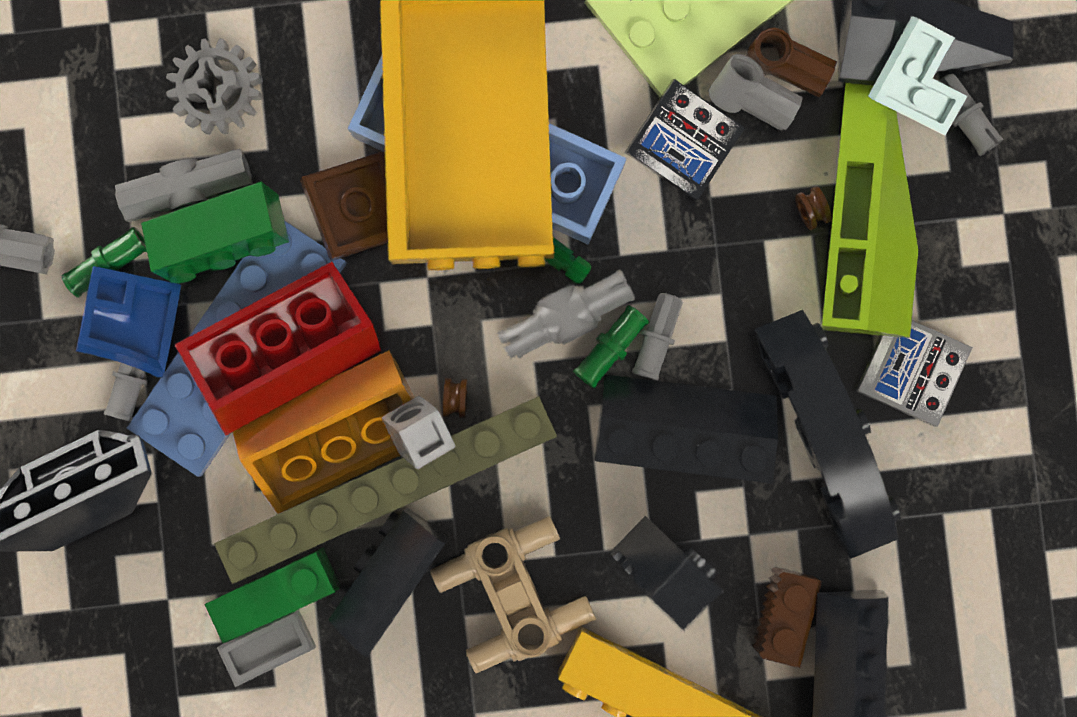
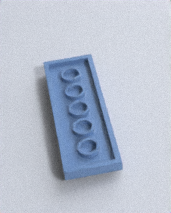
[127,220,347,477]

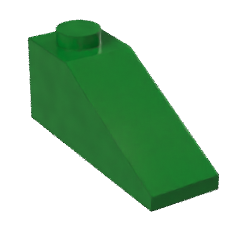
[204,548,341,643]

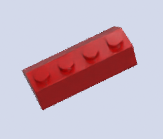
[175,262,381,436]

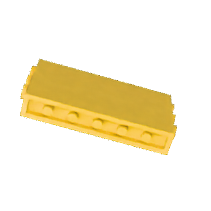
[380,0,554,270]

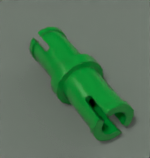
[61,227,147,298]
[573,305,649,389]

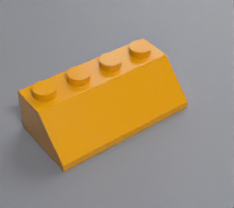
[233,350,414,514]

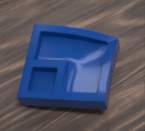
[76,266,181,378]

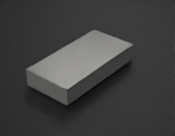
[217,610,316,687]

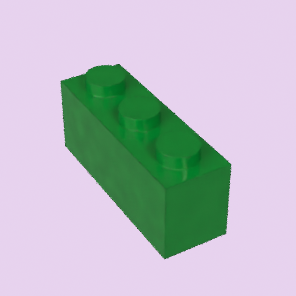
[141,182,289,283]

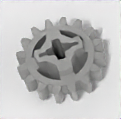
[166,38,263,135]

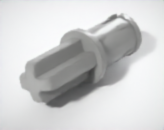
[939,74,1004,156]
[632,293,683,381]
[104,363,147,421]

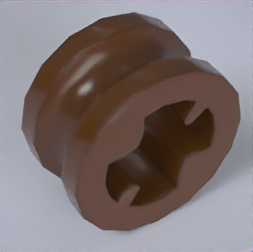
[795,186,832,230]
[443,378,468,418]

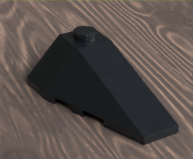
[838,0,1013,86]

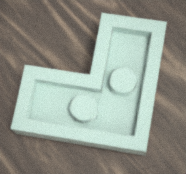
[868,16,967,135]

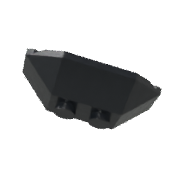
[0,430,152,552]

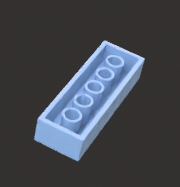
[348,55,627,244]

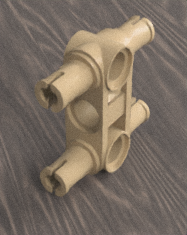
[430,516,596,674]

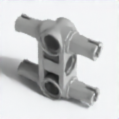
[498,270,635,358]

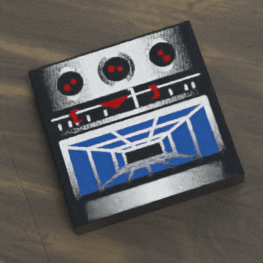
[624,79,745,201]

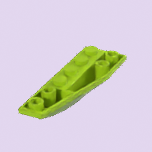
[822,83,918,338]

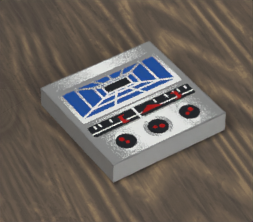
[855,320,973,427]

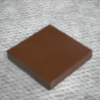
[300,151,388,261]

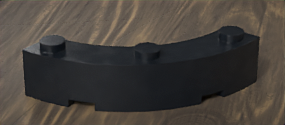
[754,310,901,559]

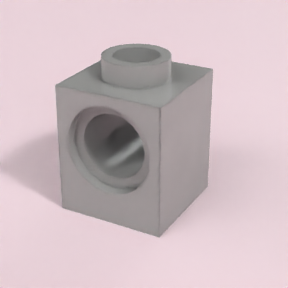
[381,396,456,470]

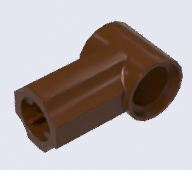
[746,27,837,97]

